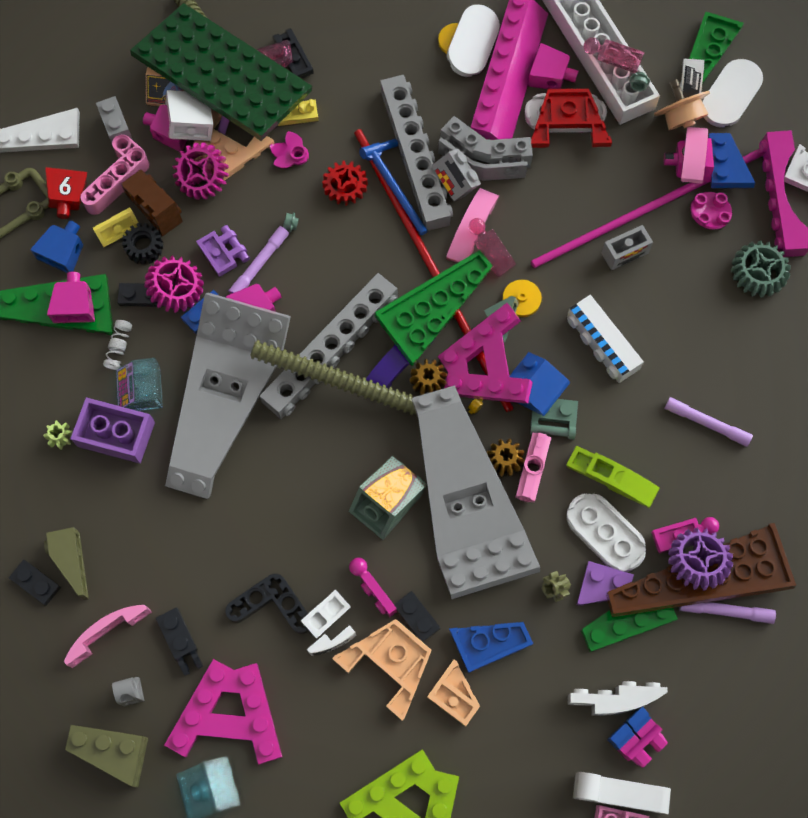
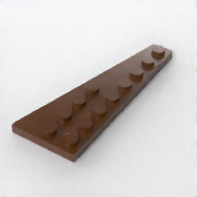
[606,523,796,617]

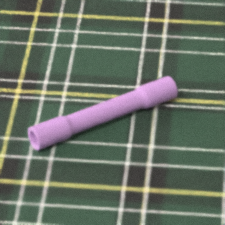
[228,226,289,294]
[664,397,753,447]
[679,602,776,624]

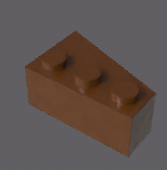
[121,170,183,236]

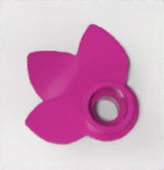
[270,131,309,168]

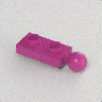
[651,517,719,554]
[349,558,397,618]

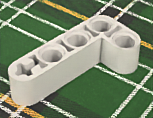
[573,772,671,814]

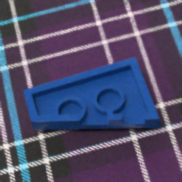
[708,133,755,188]
[449,622,533,673]

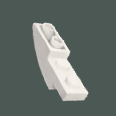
[568,681,667,716]

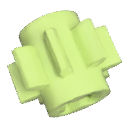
[43,420,73,450]

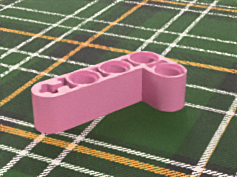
[81,134,149,215]

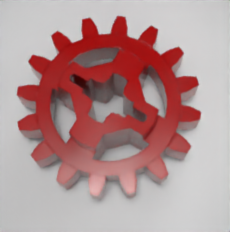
[322,160,368,206]

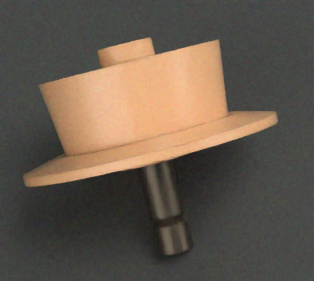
[654,79,710,130]

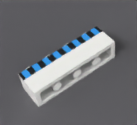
[567,295,644,383]

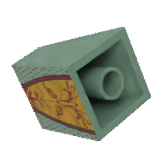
[349,456,427,540]

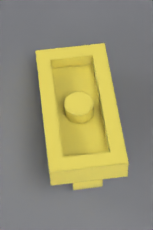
[278,99,319,126]
[93,207,138,247]

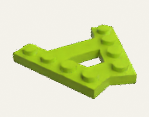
[340,749,459,818]

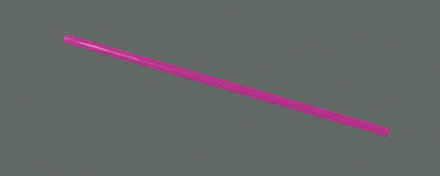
[531,149,763,268]

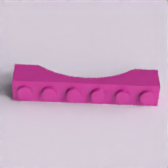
[759,130,808,257]

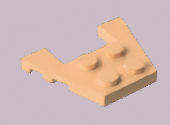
[192,109,274,181]
[332,619,432,721]

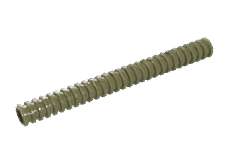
[250,340,418,418]

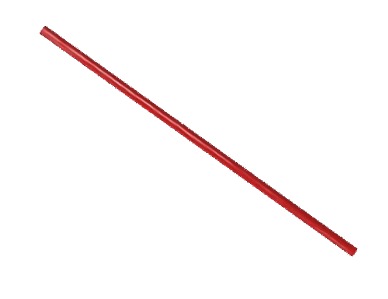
[354,129,514,413]

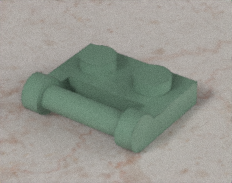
[530,399,578,440]

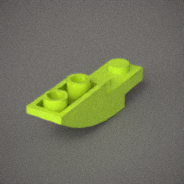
[566,446,660,508]

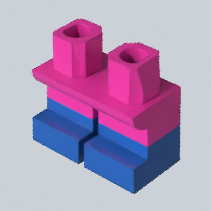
[607,706,668,768]

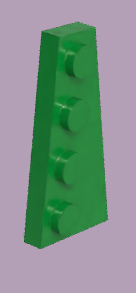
[689,12,744,85]
[581,608,678,652]

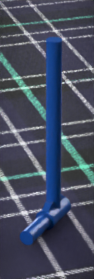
[359,139,428,235]

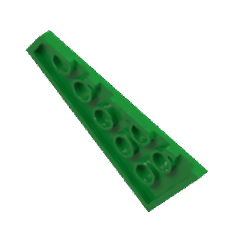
[374,250,492,366]
[0,274,113,335]

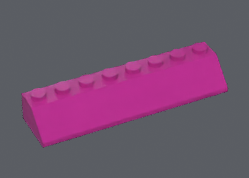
[470,0,548,140]

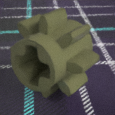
[542,571,571,602]

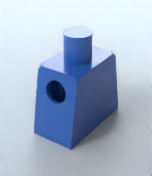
[31,221,83,273]

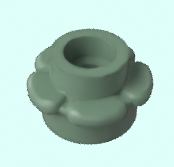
[629,72,650,91]
[283,212,299,233]

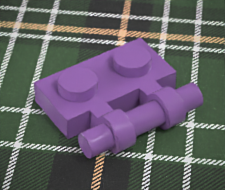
[196,225,250,277]

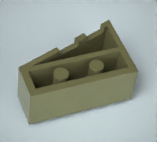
[65,725,148,787]

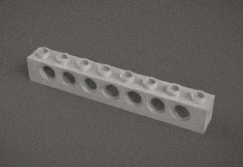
[380,75,453,231]
[260,273,398,419]

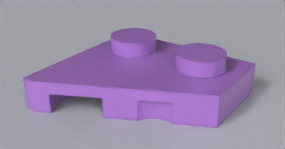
[576,561,634,606]

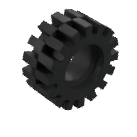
[122,223,163,265]

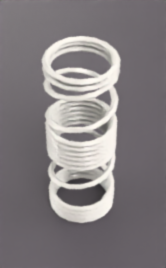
[103,320,132,370]

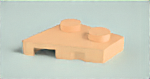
[427,660,480,727]

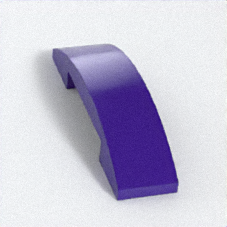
[366,339,435,388]

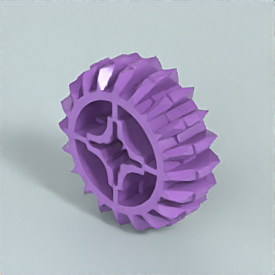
[668,527,733,591]

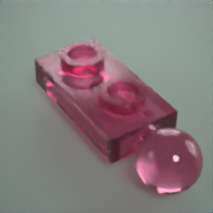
[583,37,645,73]
[468,218,516,277]

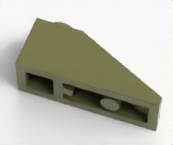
[44,527,89,600]

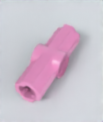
[515,433,551,503]

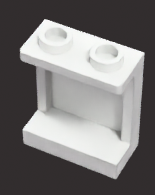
[165,90,213,141]

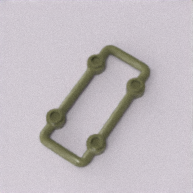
[0,168,49,239]

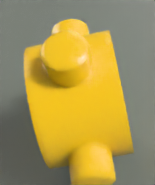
[468,398,483,414]

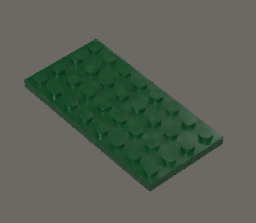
[130,3,312,141]

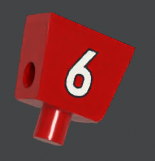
[46,167,87,219]

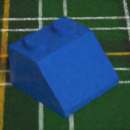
[509,352,570,416]

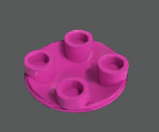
[691,192,732,230]

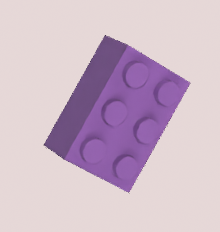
[71,397,155,464]

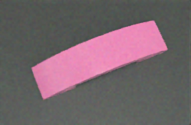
[681,127,708,184]
[446,188,499,263]
[64,605,152,668]

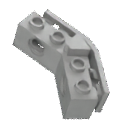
[438,116,533,181]

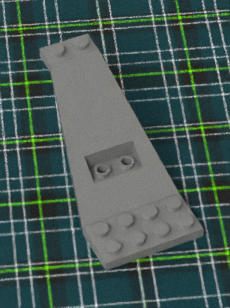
[165,293,291,499]
[412,385,540,599]

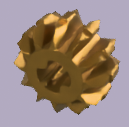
[410,359,447,395]
[487,439,525,477]

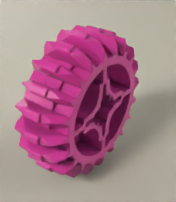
[172,142,229,200]
[144,255,204,313]

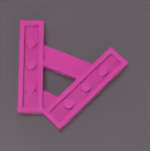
[438,303,533,404]
[164,659,282,765]

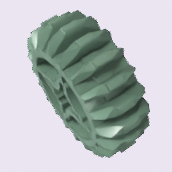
[731,240,791,298]

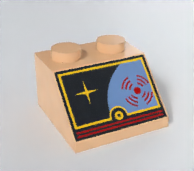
[146,67,184,106]

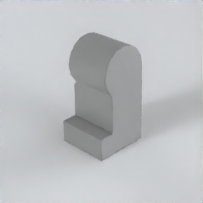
[112,677,145,707]

